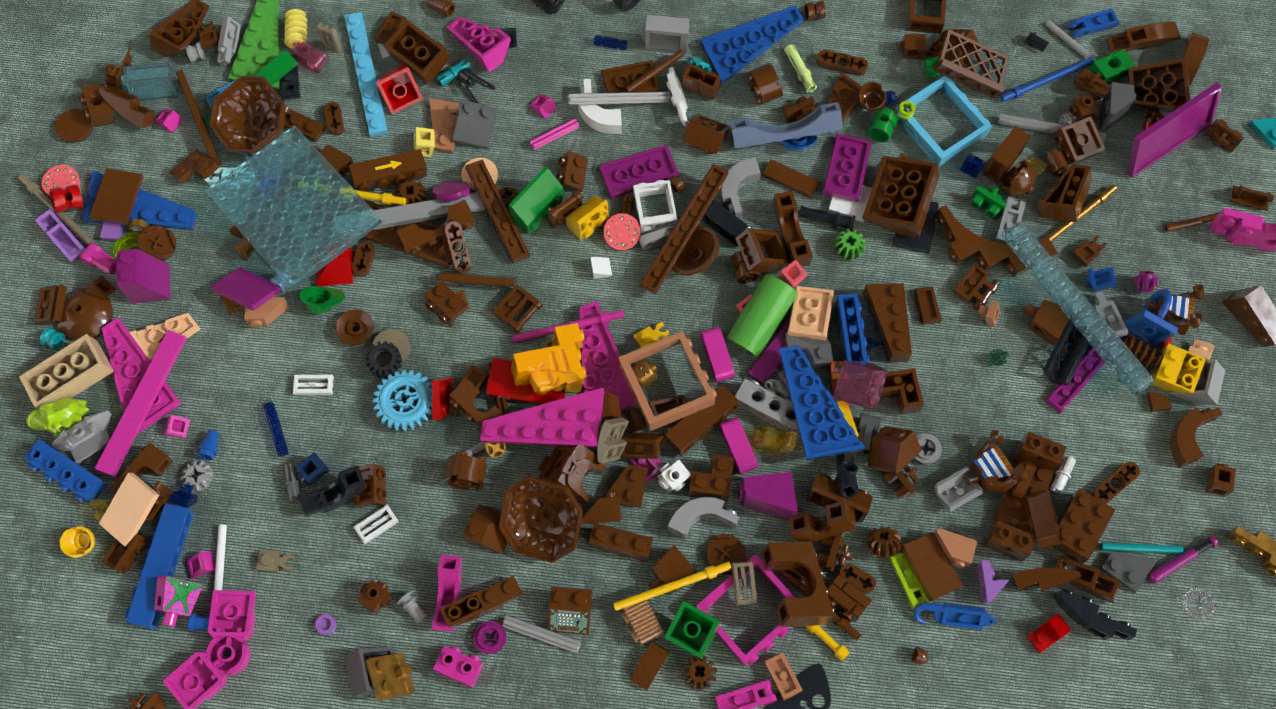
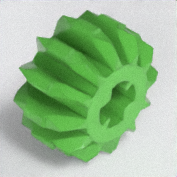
[834,228,866,261]

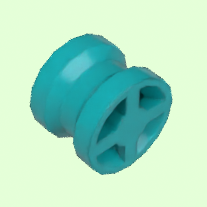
[39,327,65,351]

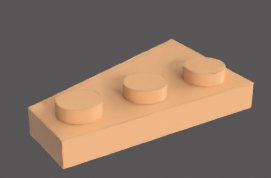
[129,313,200,361]

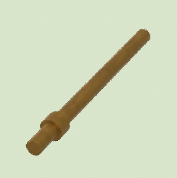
[1045,185,1117,242]

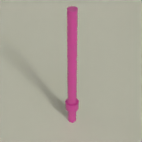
[512,310,625,343]

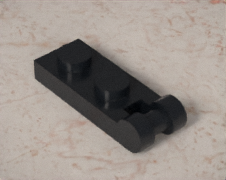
[280,54,301,100]

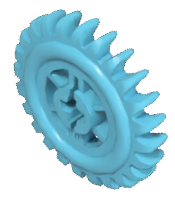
[372,369,432,432]

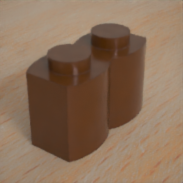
[682,65,721,100]

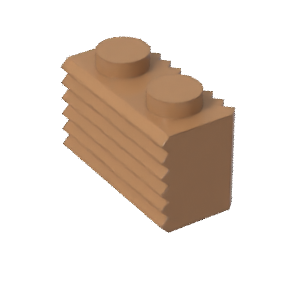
[621,600,664,646]

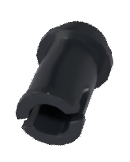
[1025,32,1049,52]

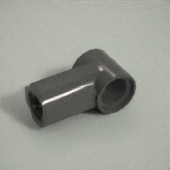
[857,413,881,454]

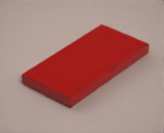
[486,358,565,405]

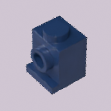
[296,452,330,485]

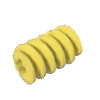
[284,9,307,50]

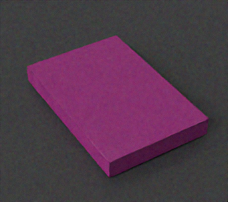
[212,267,281,311]

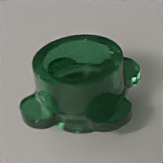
[988,349,1009,366]

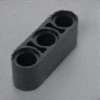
[702,201,751,247]

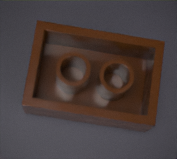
[383,20,451,84]
[1051,488,1116,564]

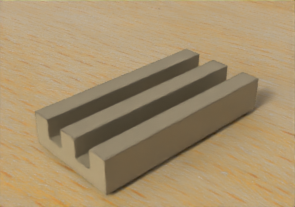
[317,22,342,53]
[732,562,757,606]

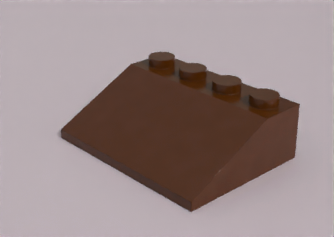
[862,156,940,237]

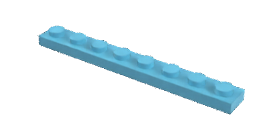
[344,12,388,137]

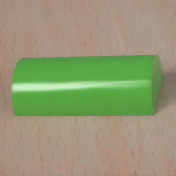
[726,274,798,358]

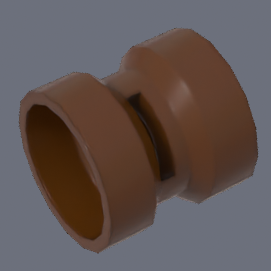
[805,1,826,20]

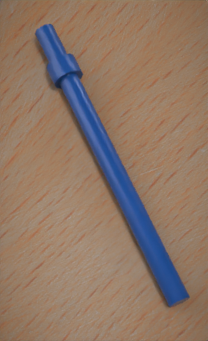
[1000,57,1094,102]

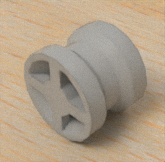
[186,42,206,63]

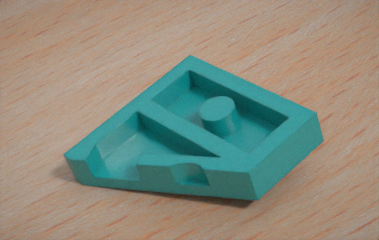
[1249,117,1276,150]

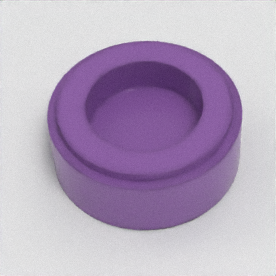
[315,614,337,636]

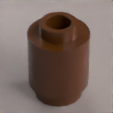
[1045,149,1069,177]

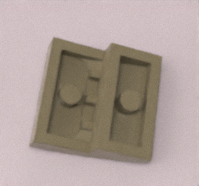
[597,417,629,463]

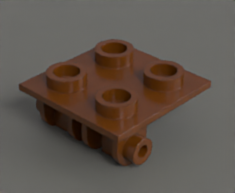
[106,49,133,89]

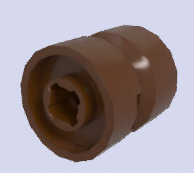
[731,251,760,284]

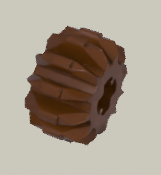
[395,178,427,206]
[867,525,902,559]
[682,656,717,691]

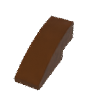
[99,85,156,128]
[625,394,687,433]
[1055,555,1120,604]
[1012,568,1081,592]

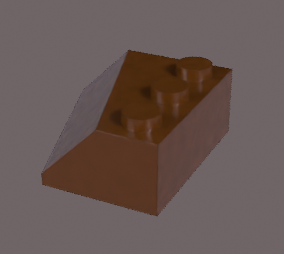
[1129,58,1191,110]

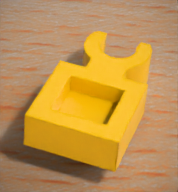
[634,322,669,348]

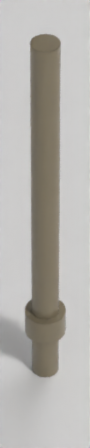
[18,174,96,245]

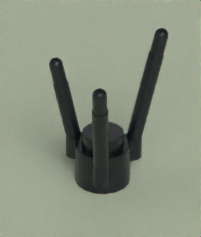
[459,68,496,104]

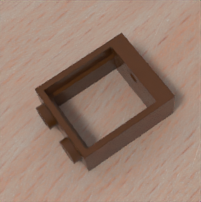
[906,0,946,34]
[983,126,1031,184]
[736,228,790,273]

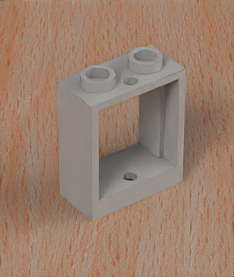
[642,15,690,54]

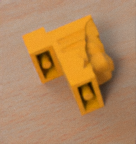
[511,323,586,395]

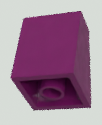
[117,249,171,304]
[738,472,798,521]

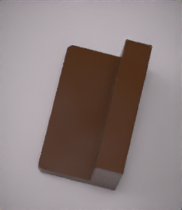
[621,432,665,459]

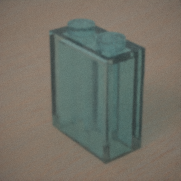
[121,63,179,101]

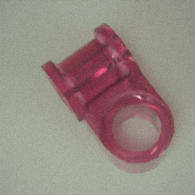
[294,41,330,73]

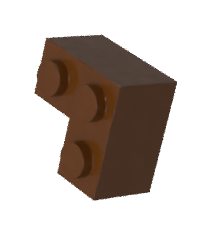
[873,368,924,415]
[689,455,734,502]

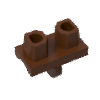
[1074,68,1110,101]
[782,96,815,124]
[1205,119,1244,153]
[883,465,919,499]
[146,481,175,522]
[817,533,853,573]
[128,691,167,709]

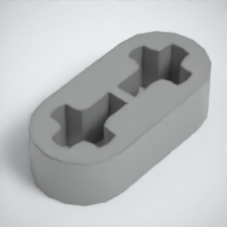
[639,227,672,250]

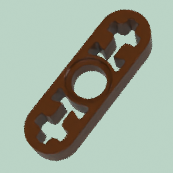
[817,50,868,76]
[443,219,471,273]
[1091,462,1140,504]

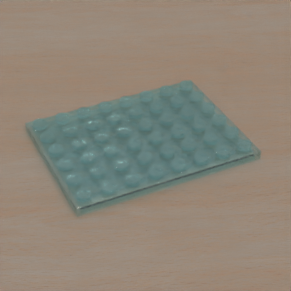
[205,125,382,291]

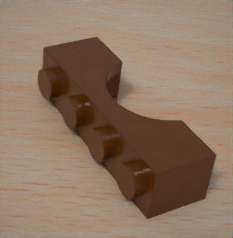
[772,190,813,267]
[397,200,475,255]

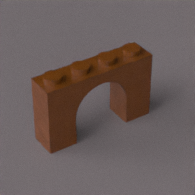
[761,542,834,627]

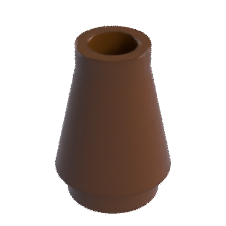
[428,0,455,17]

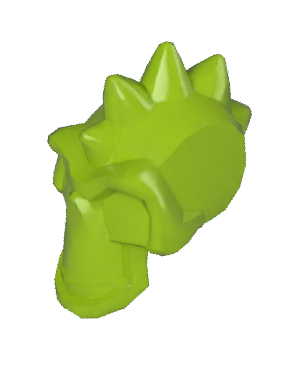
[26,398,89,437]

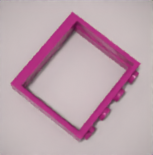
[696,554,795,667]

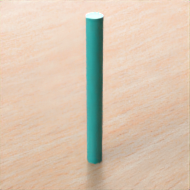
[1100,542,1184,554]

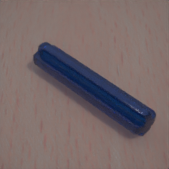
[263,402,289,457]

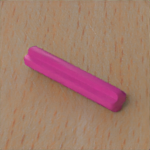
[530,118,579,150]

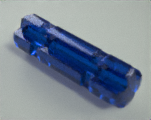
[593,35,628,50]

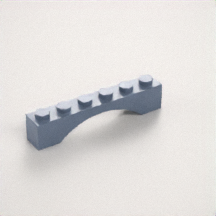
[730,102,843,149]

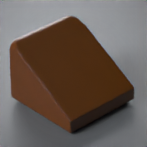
[85,276,116,299]

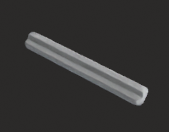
[502,615,581,653]

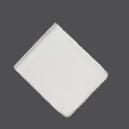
[590,257,612,279]

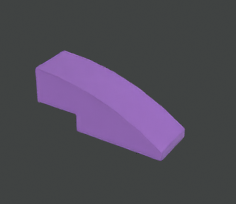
[35,209,85,262]

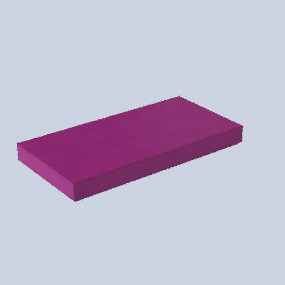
[822,134,872,202]
[599,144,679,199]

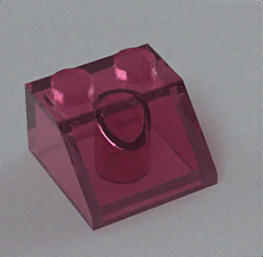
[833,361,888,408]

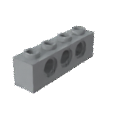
[735,378,801,440]

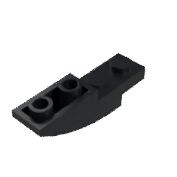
[1053,589,1137,640]

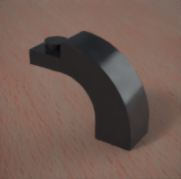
[299,466,365,517]

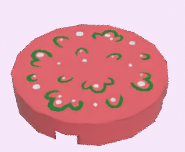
[42,165,81,197]
[604,213,640,250]

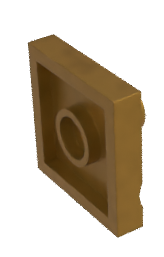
[365,652,415,702]

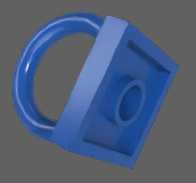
[1124,289,1178,346]

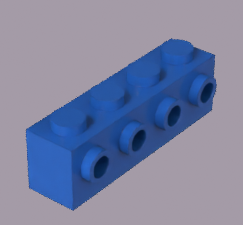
[835,293,870,374]
[23,439,107,504]

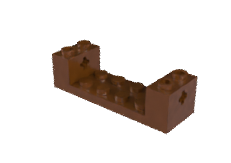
[984,432,1067,562]

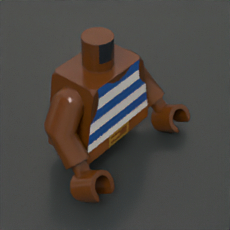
[1146,284,1205,336]
[964,430,1028,492]

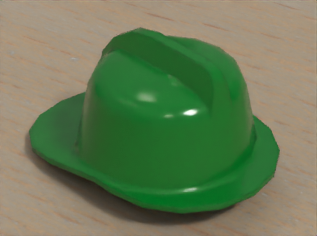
[299,286,345,314]

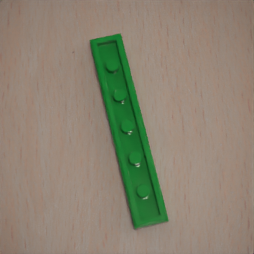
[203,49,298,129]

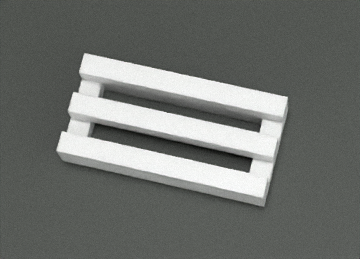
[293,375,334,395]
[354,505,399,544]

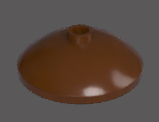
[672,226,720,276]
[55,288,113,341]

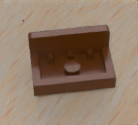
[556,151,588,192]
[425,281,468,327]
[101,534,147,575]

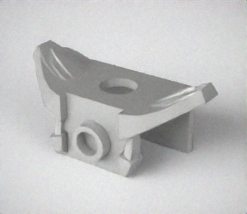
[50,410,112,464]

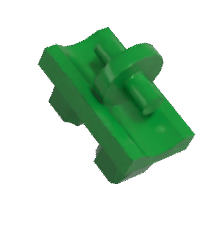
[970,185,1007,219]

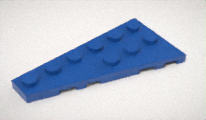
[700,5,803,85]
[82,170,197,230]
[779,345,865,461]

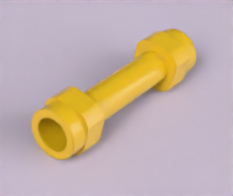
[805,625,850,661]

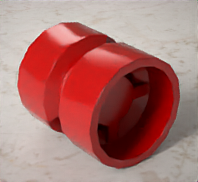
[49,185,83,213]

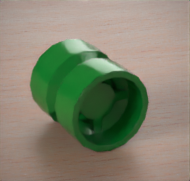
[868,108,899,142]

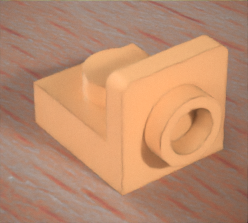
[1188,339,1215,360]

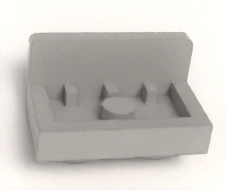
[935,467,983,512]

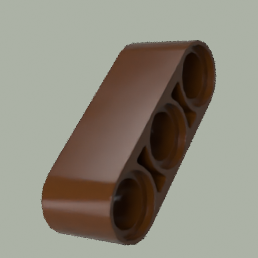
[1027,489,1062,549]

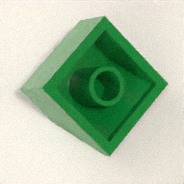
[664,601,720,658]

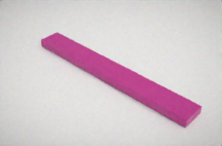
[95,330,187,477]

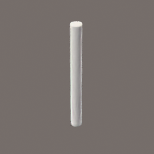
[214,525,227,590]

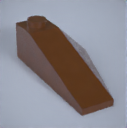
[150,0,209,57]

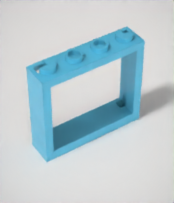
[894,76,992,167]

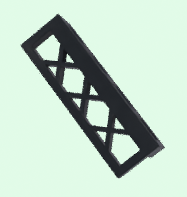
[1043,308,1099,386]

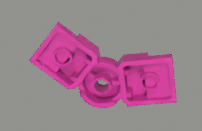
[1209,208,1276,251]
[162,590,256,709]

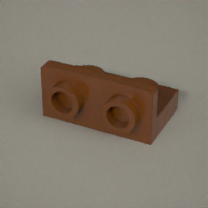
[355,463,387,508]

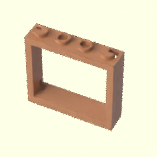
[618,331,717,431]

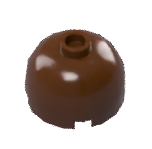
[999,160,1036,197]

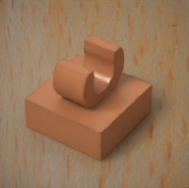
[978,301,1000,327]

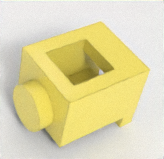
[414,127,435,158]

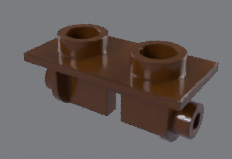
[1230,185,1274,211]

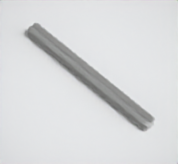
[567,92,672,105]
[998,114,1106,142]

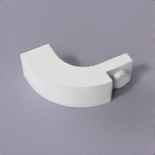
[578,79,622,134]

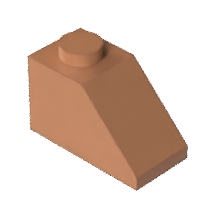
[244,297,289,328]
[934,528,977,568]

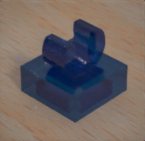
[960,153,985,179]
[169,483,198,508]

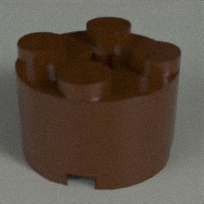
[747,63,783,106]
[443,451,487,491]

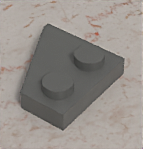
[1100,552,1157,593]

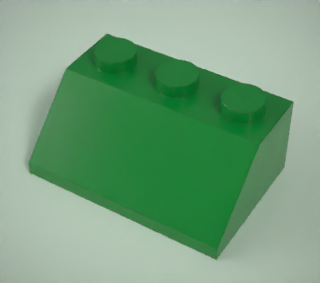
[509,166,564,234]

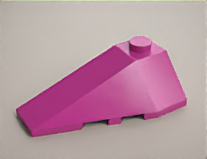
[446,17,511,73]

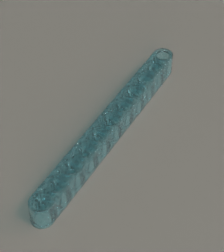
[1002,222,1154,395]

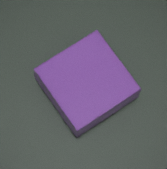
[100,222,124,241]

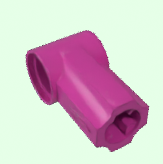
[79,242,117,275]

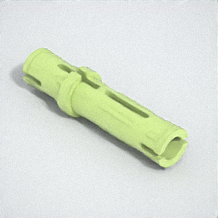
[784,44,817,93]

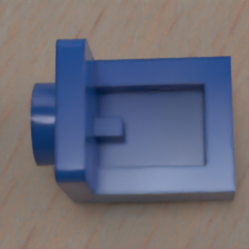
[1086,267,1117,292]

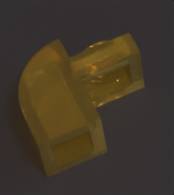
[751,426,798,457]

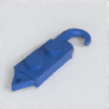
[913,602,997,630]

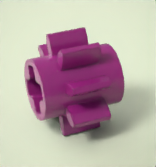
[1134,271,1159,293]

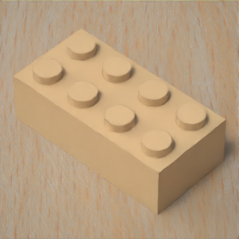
[19,334,114,409]

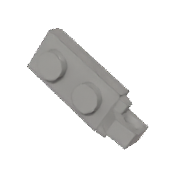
[217,16,241,65]
[1094,291,1128,340]

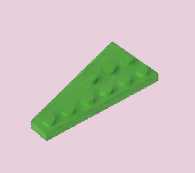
[228,0,281,92]

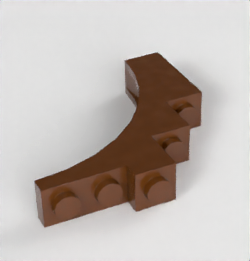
[936,205,1057,277]

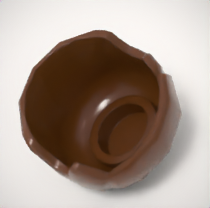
[859,81,886,112]

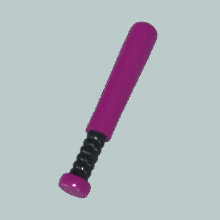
[1148,535,1218,584]

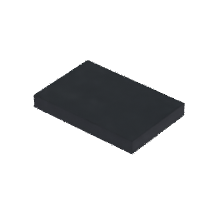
[892,201,939,254]

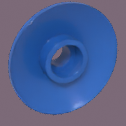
[781,136,818,150]

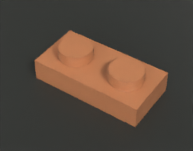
[764,652,803,701]

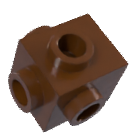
[1069,95,1099,122]
[357,580,391,615]

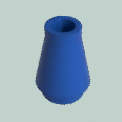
[197,430,219,461]

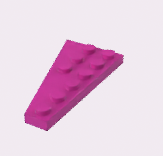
[580,301,637,411]
[102,317,182,435]
[480,388,604,448]

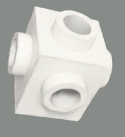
[657,460,691,492]

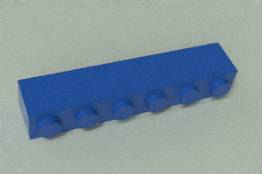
[125,504,194,631]

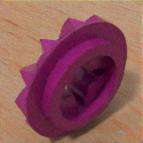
[473,621,506,655]

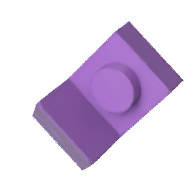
[977,560,1009,605]

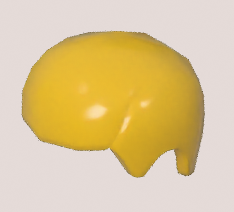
[59,526,95,558]

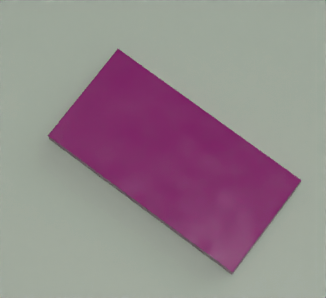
[1127,82,1222,178]

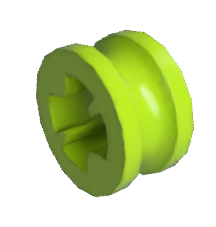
[898,101,916,119]

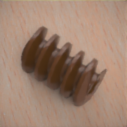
[1116,335,1163,374]

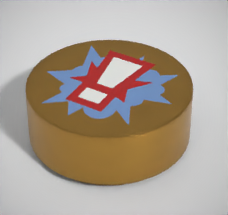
[129,219,149,234]

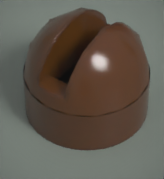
[912,647,929,665]

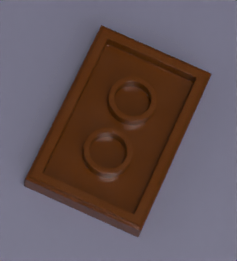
[601,60,661,93]
[90,168,144,226]
[901,532,963,602]

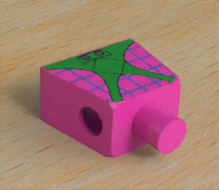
[154,576,203,627]

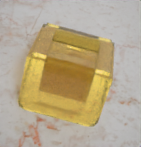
[1019,156,1048,176]

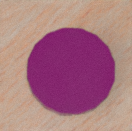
[433,181,470,202]

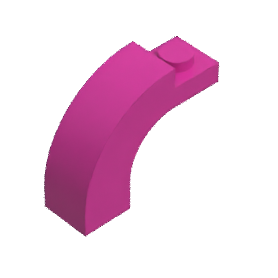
[432,555,462,632]

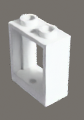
[633,180,677,233]

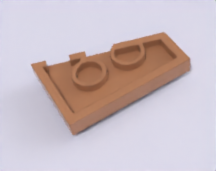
[429,98,459,154]

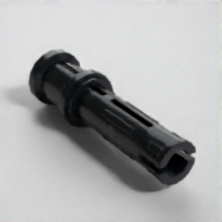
[798,206,856,232]

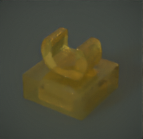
[89,499,111,521]

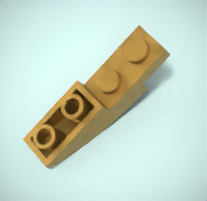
[1227,526,1276,576]

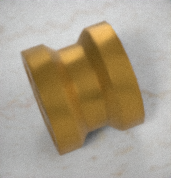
[484,442,506,458]

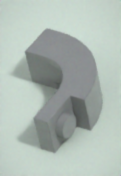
[721,157,760,220]
[667,497,740,539]

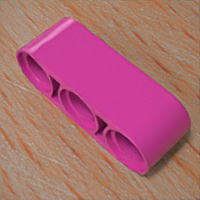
[700,327,735,383]
[718,417,758,475]

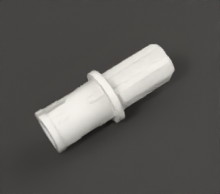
[1050,456,1076,494]

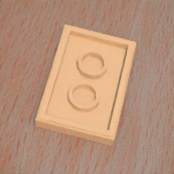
[788,286,834,341]
[99,473,159,546]

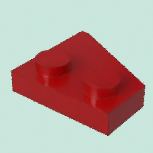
[432,377,453,420]

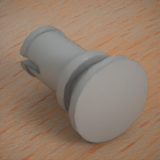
[396,591,427,624]

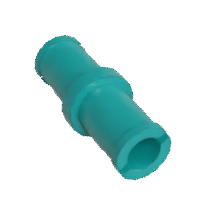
[436,58,472,87]

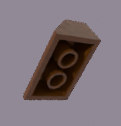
[806,474,873,523]

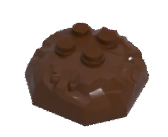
[210,76,286,153]
[499,476,583,563]

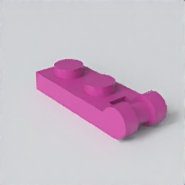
[715,680,777,709]

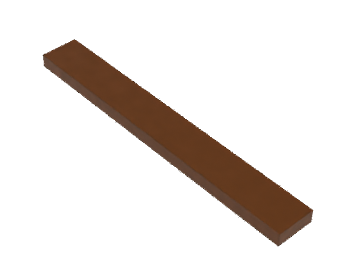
[639,164,729,295]

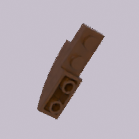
[1106,22,1181,53]
[440,575,523,628]

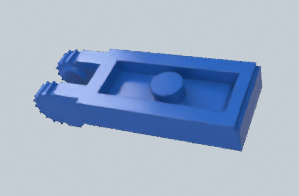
[1067,8,1120,39]

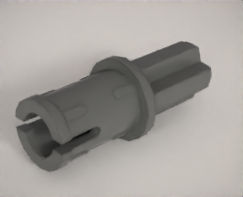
[283,463,300,504]

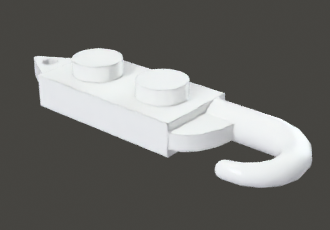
[667,67,689,129]

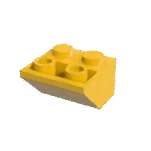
[566,196,609,241]
[1149,344,1206,394]

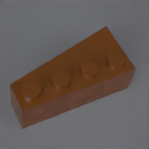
[863,283,912,363]

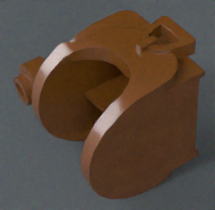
[537,444,608,504]

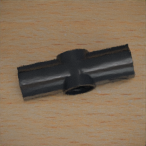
[835,452,858,499]

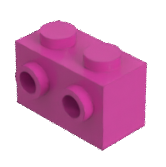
[433,645,484,689]

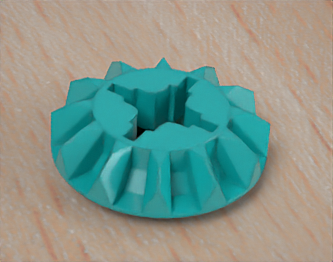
[685,55,712,72]

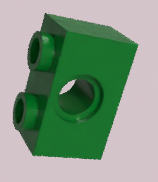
[1089,49,1136,84]

